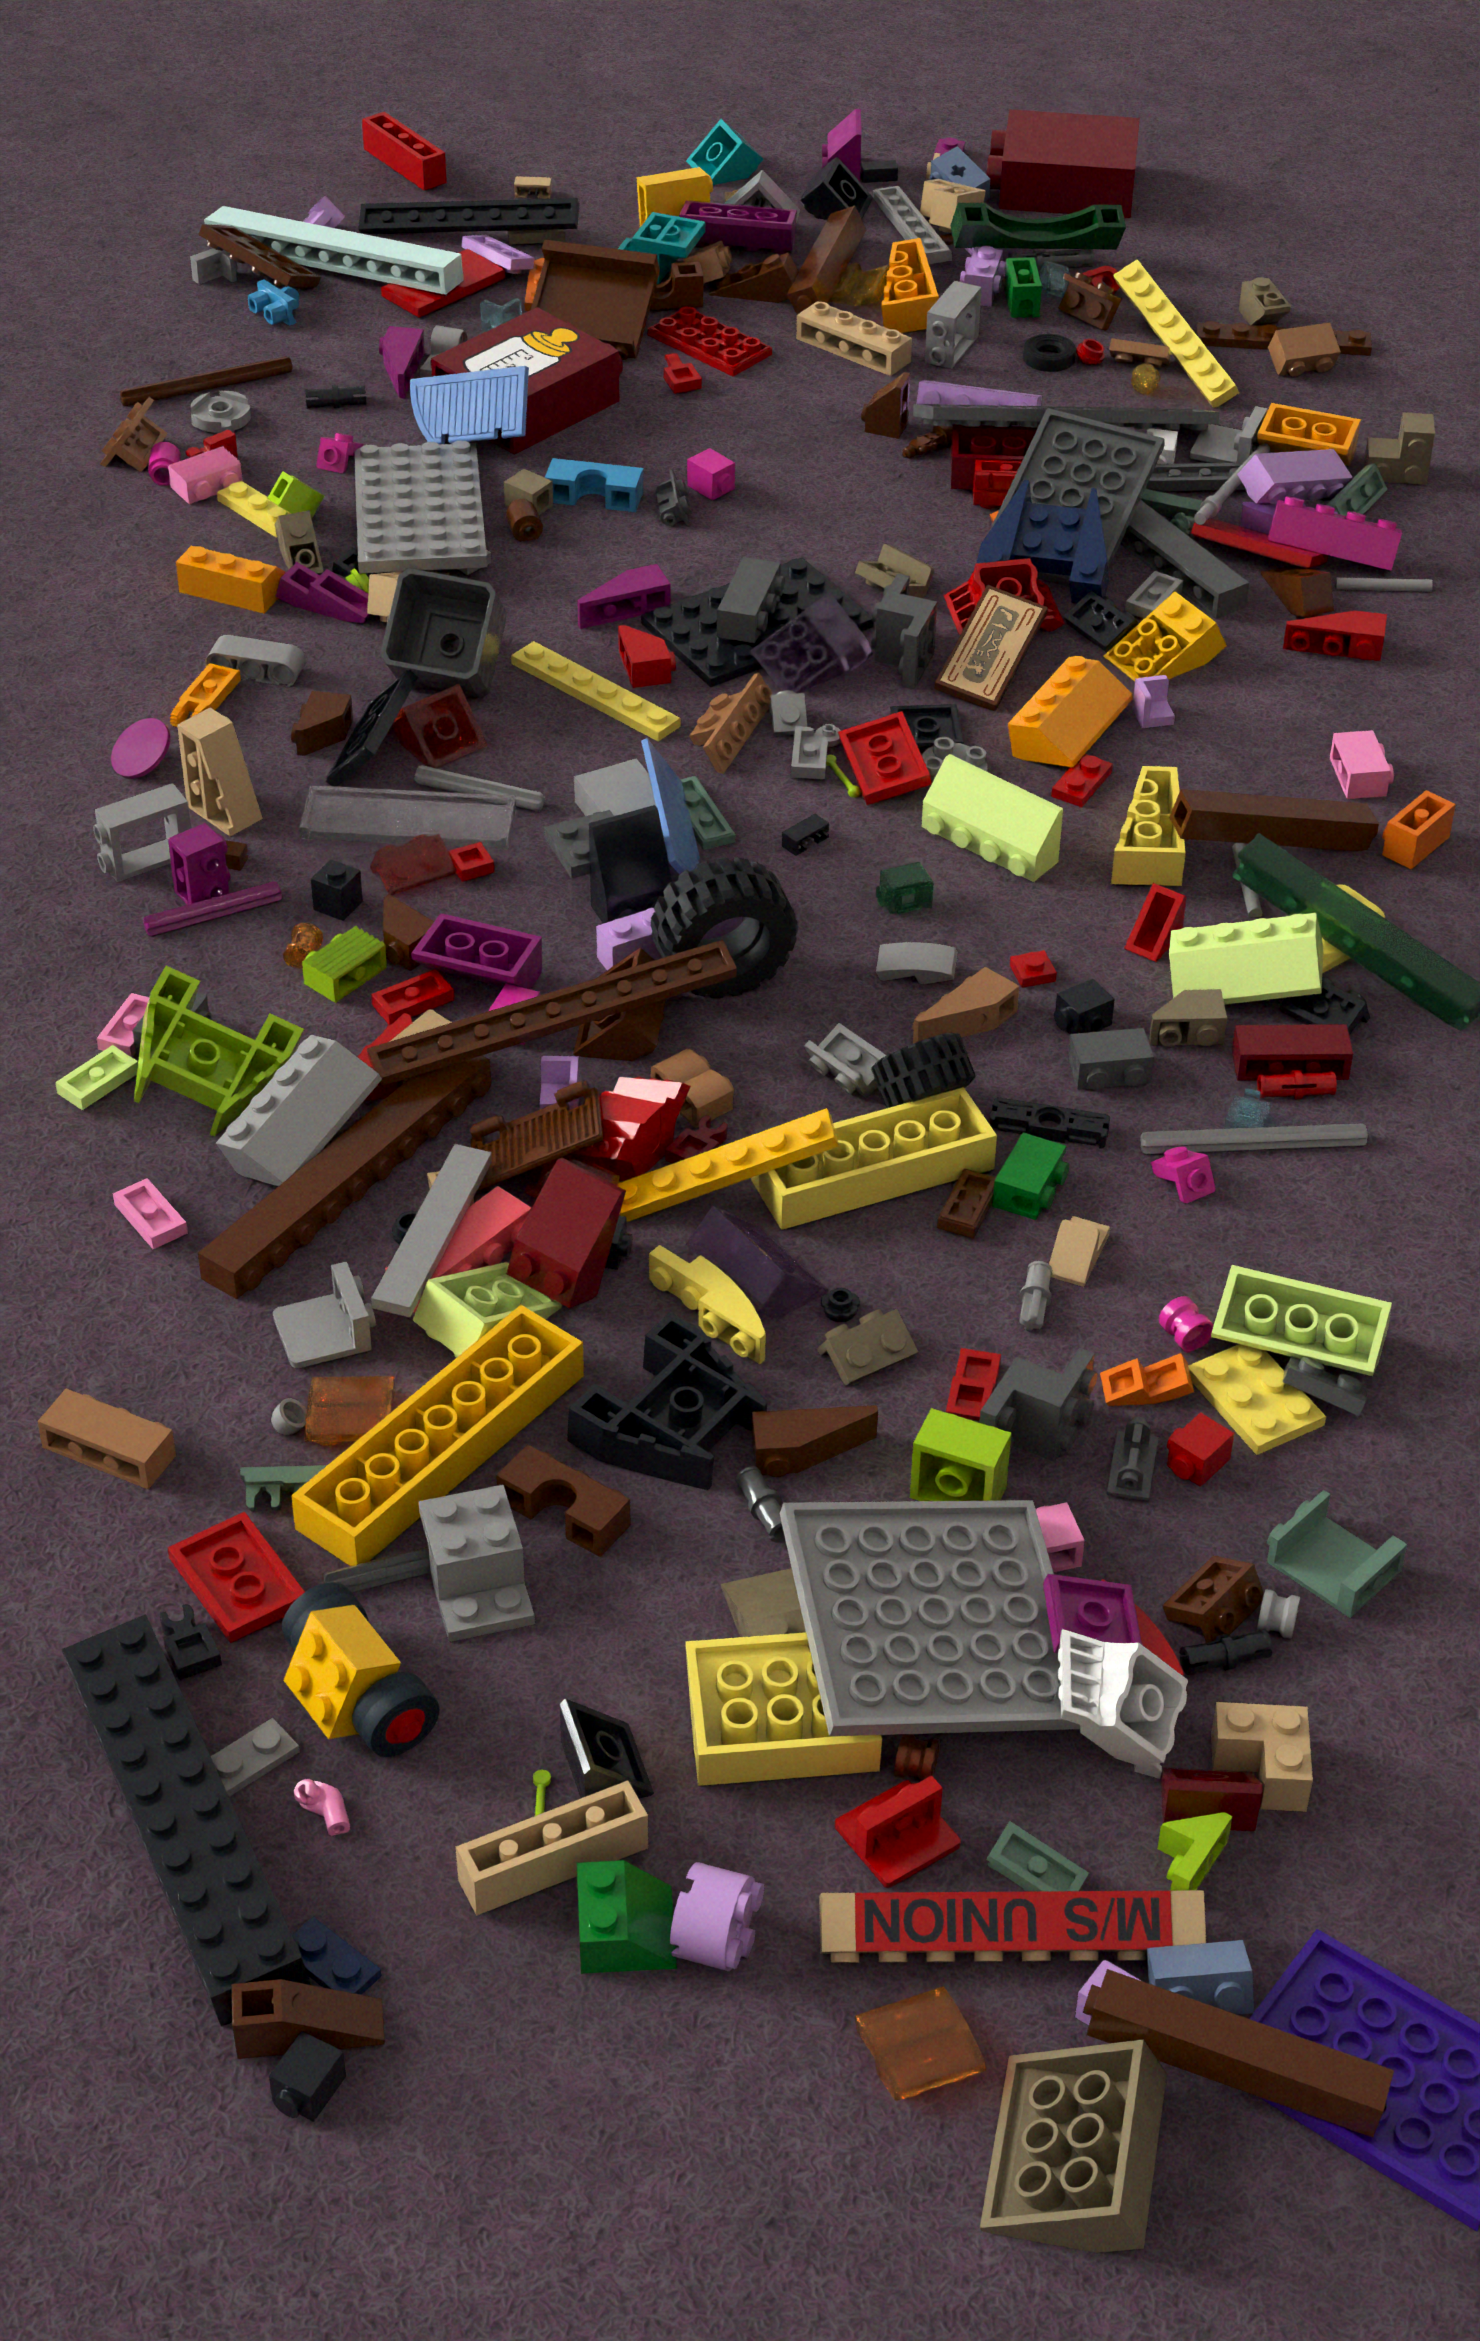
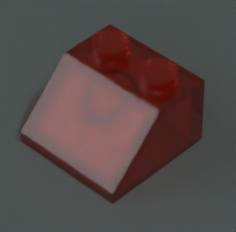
[392,684,488,768]

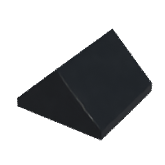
[559,1698,654,1799]

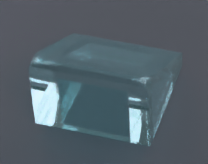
[1039,261,1070,298]

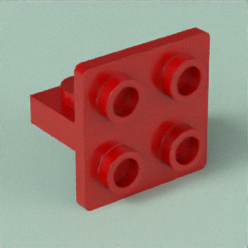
[835,1775,961,1888]

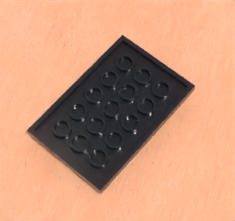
[641,557,874,687]

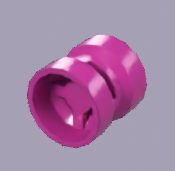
[1159,1296,1214,1353]

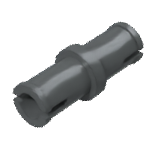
[736,1466,785,1543]

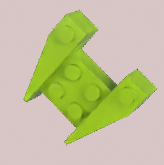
[134,965,304,1136]

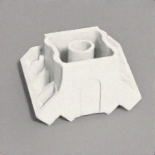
[1058,1629,1188,1779]

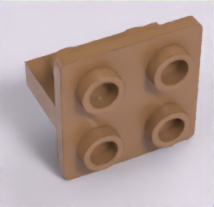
[100,397,168,472]

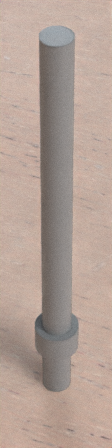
[1194,443,1271,525]

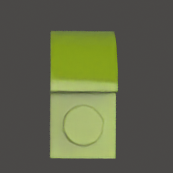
[267,471,325,519]

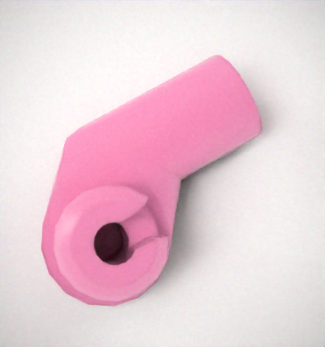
[294,1779,350,1836]

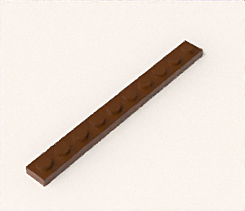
[367,940,737,1087]

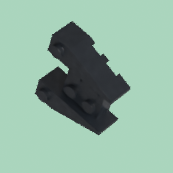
[567,1312,768,1490]

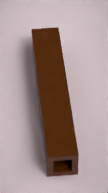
[787,206,866,315]
[1169,789,1379,851]
[1083,1969,1394,2138]

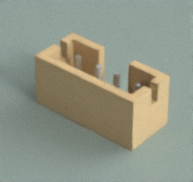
[514,176,552,199]

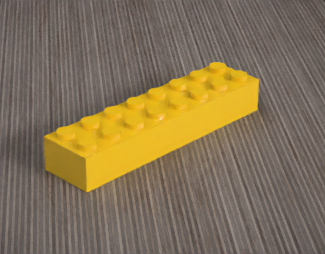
[291,1305,584,1566]

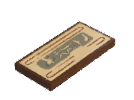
[934,585,1048,711]

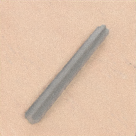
[1140,1123,1368,1154]

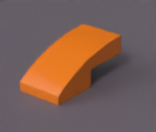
[1100,1353,1194,1406]

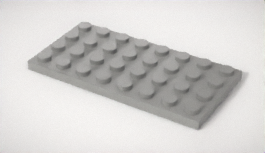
[354,441,487,573]

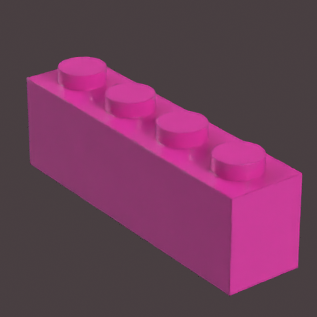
[1268,496,1402,571]

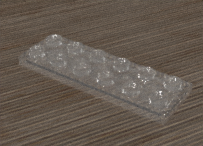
[299,785,516,849]

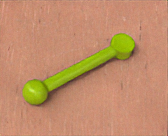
[826,755,861,798]
[533,1769,551,1816]

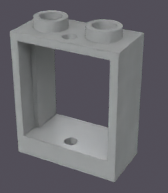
[925,281,982,369]
[93,783,191,882]

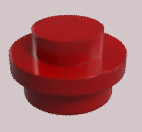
[1076,338,1105,365]

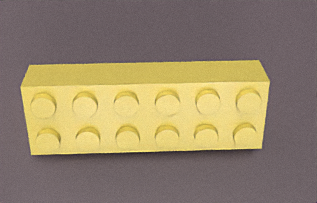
[751,1087,997,1230]

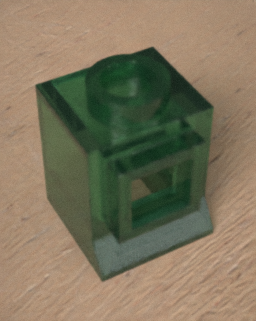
[876,862,934,914]

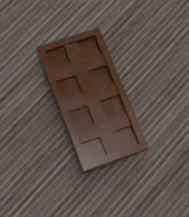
[198,224,321,290]

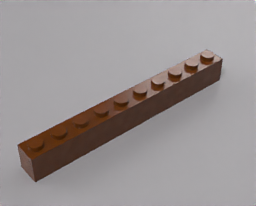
[198,1055,492,1299]

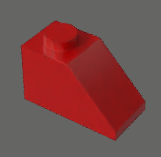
[618,625,676,688]

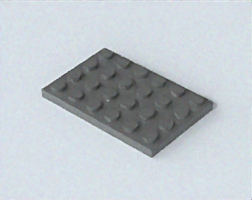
[990,408,1165,587]

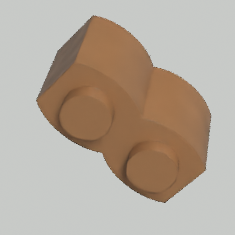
[651,1049,734,1128]

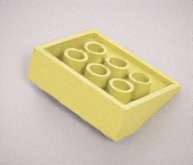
[685,1632,882,1786]

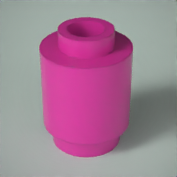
[148,442,181,486]

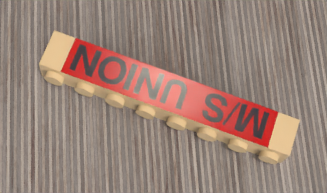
[819,1890,1206,1963]

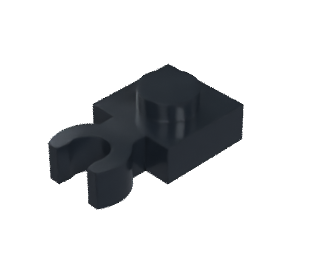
[160,1604,222,1680]

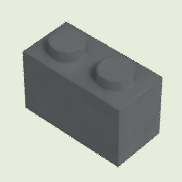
[1068,1028,1154,1090]

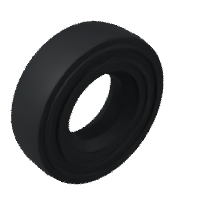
[1023,334,1076,372]

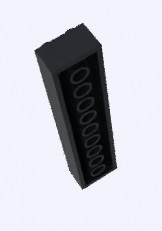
[61,1614,311,2027]

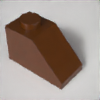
[861,372,911,439]
[383,894,434,971]

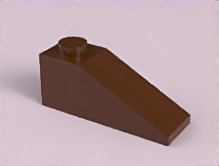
[1261,566,1334,619]
[752,1405,878,1477]

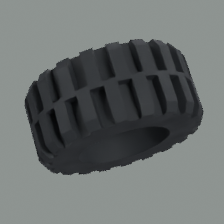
[650,857,798,998]

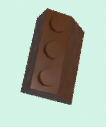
[573,947,667,1061]

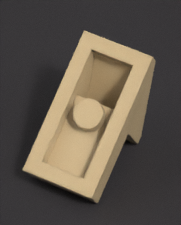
[1049,1216,1110,1287]

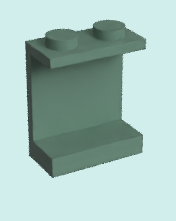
[1267,1490,1407,1618]

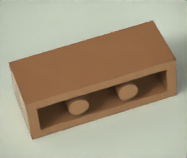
[37,1388,176,1490]

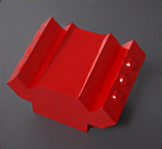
[943,558,1065,635]
[571,1077,691,1181]

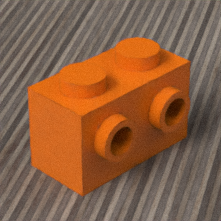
[1382,790,1456,870]

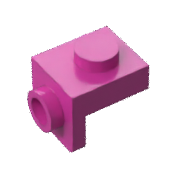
[316,433,363,473]
[1151,1147,1216,1203]

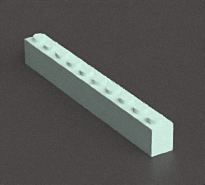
[204,206,464,295]

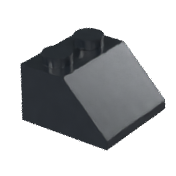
[800,157,873,220]

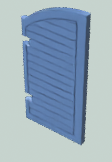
[410,366,529,444]
[641,738,700,874]

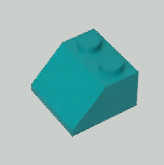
[686,119,763,185]

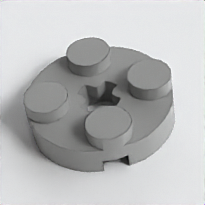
[191,391,251,433]

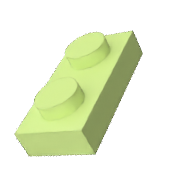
[55,1045,138,1110]

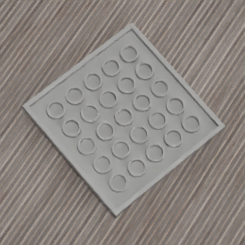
[779,1500,1080,1736]

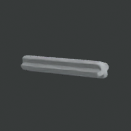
[414,765,545,811]

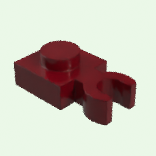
[665,1115,728,1164]

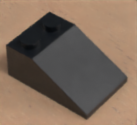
[589,805,672,924]

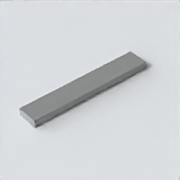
[873,186,952,264]
[371,1144,492,1317]

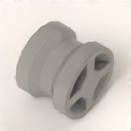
[1257,1589,1300,1639]

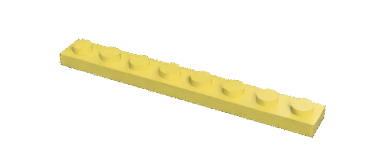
[1113,260,1239,408]

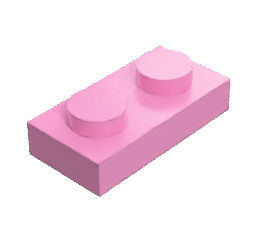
[97,993,149,1057]
[113,1178,188,1249]

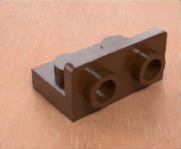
[1058,271,1122,331]
[1162,1555,1264,1643]

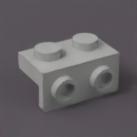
[804,1023,887,1098]

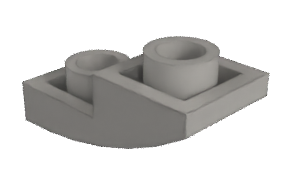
[876,942,958,984]

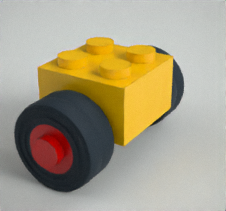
[282,1582,440,1757]

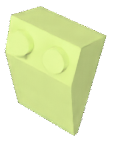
[413,1262,562,1358]

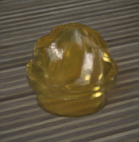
[1131,364,1161,395]

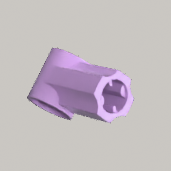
[302,196,345,228]

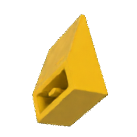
[1103,592,1227,682]

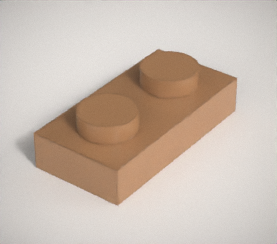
[1109,338,1171,368]

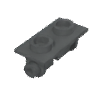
[656,469,692,526]
[1107,1417,1159,1501]

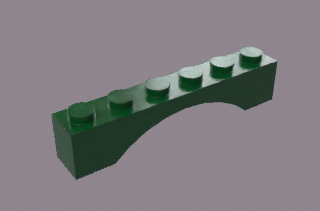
[950,203,1126,250]

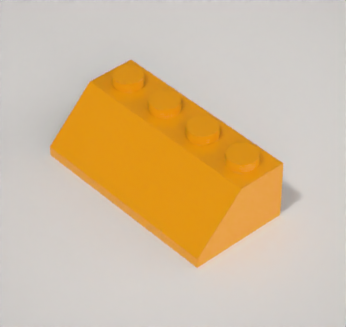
[1008,656,1133,767]

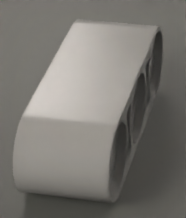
[205,635,306,687]

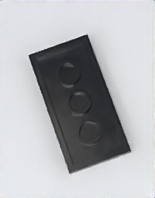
[326,670,418,787]

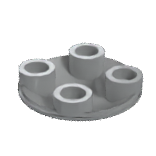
[922,737,988,781]

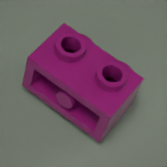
[168,823,231,905]

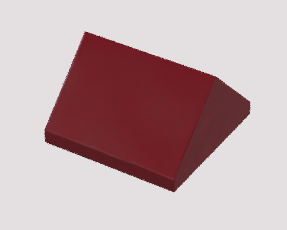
[1161,1767,1263,1831]

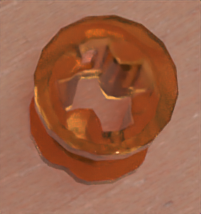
[283,923,324,969]

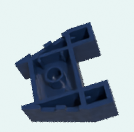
[976,480,1109,604]

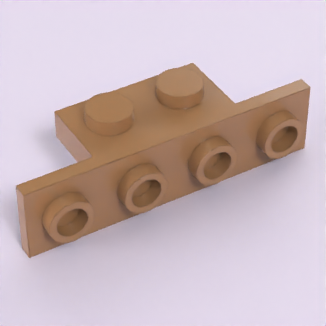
[689,673,772,774]

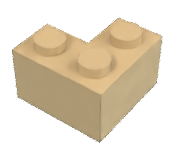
[920,179,986,233]
[1211,1702,1313,1812]

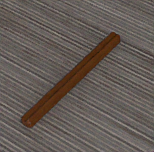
[120,356,293,406]

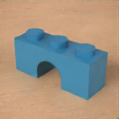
[544,458,643,512]

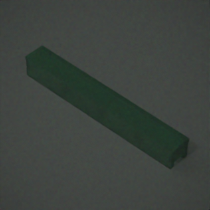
[1232,833,1480,1031]

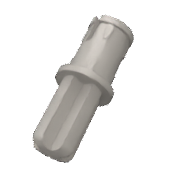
[1019,1261,1053,1331]

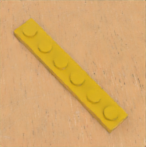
[615,1108,839,1222]

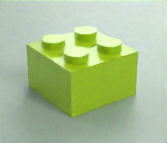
[910,1408,1011,1501]

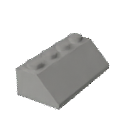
[216,1035,382,1186]

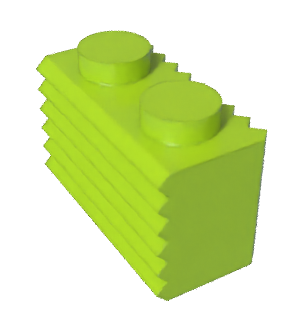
[302,925,387,1003]

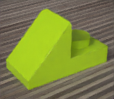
[1157,1812,1232,1891]

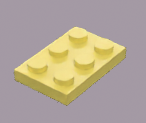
[1188,1344,1326,1455]

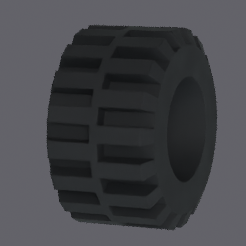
[871,1033,976,1108]

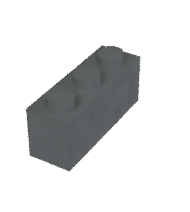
[717,557,785,643]

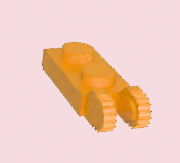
[170,663,241,727]

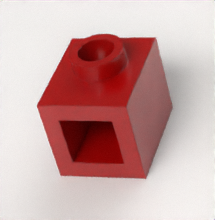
[1167,1412,1234,1487]

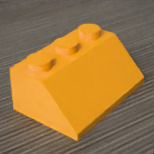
[1257,403,1361,466]
[176,545,286,614]

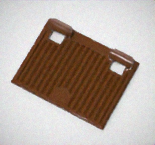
[470,1080,603,1191]

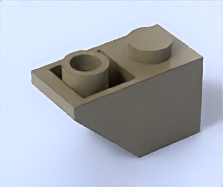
[1239,277,1291,326]
[274,510,324,574]
[1149,989,1227,1047]

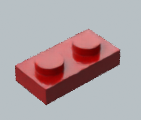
[1051,754,1113,808]
[371,969,454,1025]

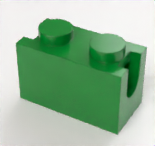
[1004,257,1042,318]
[992,1133,1069,1220]

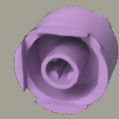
[670,1862,764,1971]

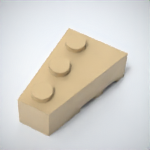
[177,707,263,837]

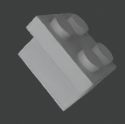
[418,1485,535,1642]

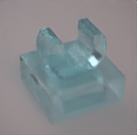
[1224,1088,1271,1129]

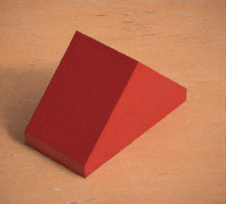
[1124,883,1187,962]

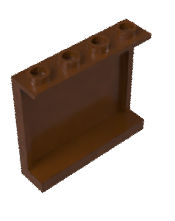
[531,239,660,360]

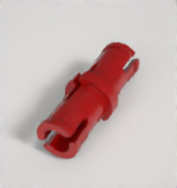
[1257,1070,1337,1100]

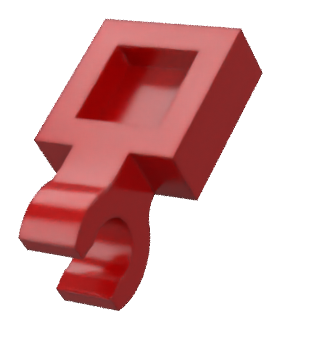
[663,353,702,394]

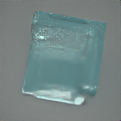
[480,298,522,332]

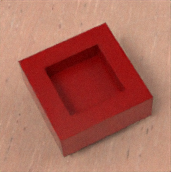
[448,842,495,882]
[1010,950,1057,988]

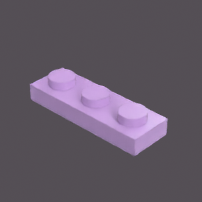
[462,235,534,274]

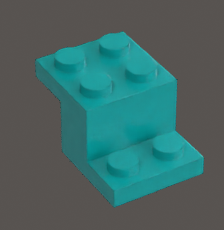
[618,212,705,284]

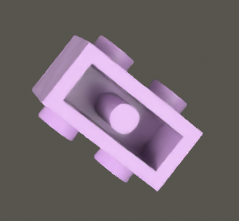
[960,246,1006,306]

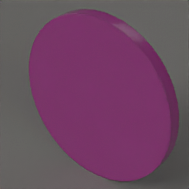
[111,718,171,779]

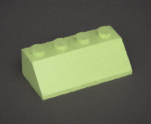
[922,754,1063,882]
[1169,913,1324,1005]
[1211,1265,1392,1376]

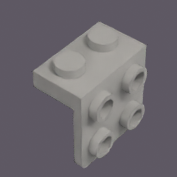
[273,1261,376,1368]

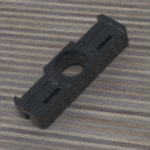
[989,1097,1110,1149]

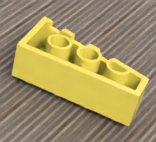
[1111,766,1186,886]

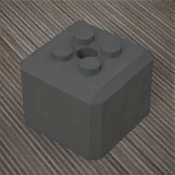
[380,568,508,699]

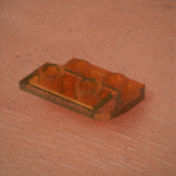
[305,1376,395,1446]
[855,1986,986,2101]

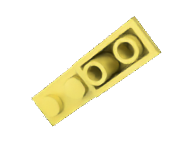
[649,1245,766,1364]

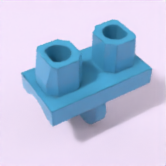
[248,279,299,326]

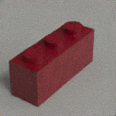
[1232,1024,1353,1081]

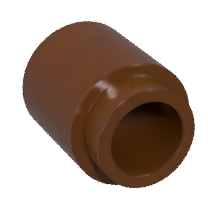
[506,499,543,542]

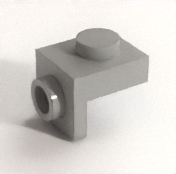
[190,248,238,284]
[769,690,807,736]

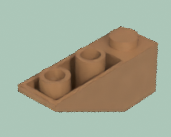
[913,967,1019,1044]

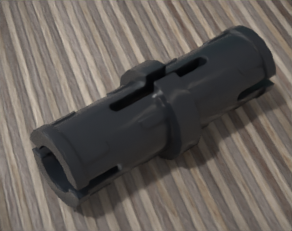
[305,385,367,408]
[1179,1629,1272,1675]

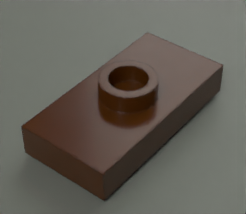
[937,1169,996,1239]

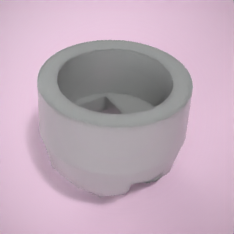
[271,1398,308,1436]

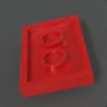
[838,711,932,805]
[168,1511,305,1643]

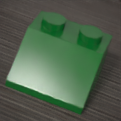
[577,1860,677,1974]

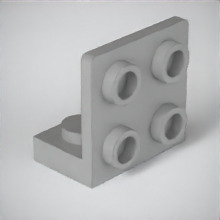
[1190,406,1267,463]

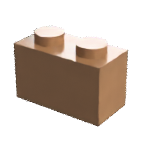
[1268,323,1341,377]

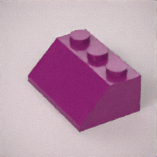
[411,913,542,989]

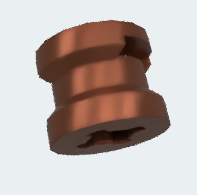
[894,1734,940,1781]

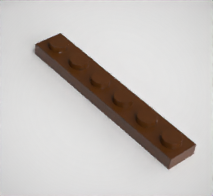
[1196,321,1372,356]

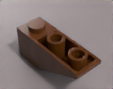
[709,252,799,303]
[232,1979,385,2059]

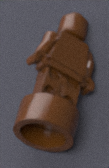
[902,424,953,459]

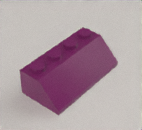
[679,200,797,254]

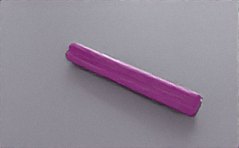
[143,881,282,936]

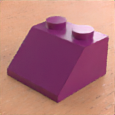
[822,109,862,182]

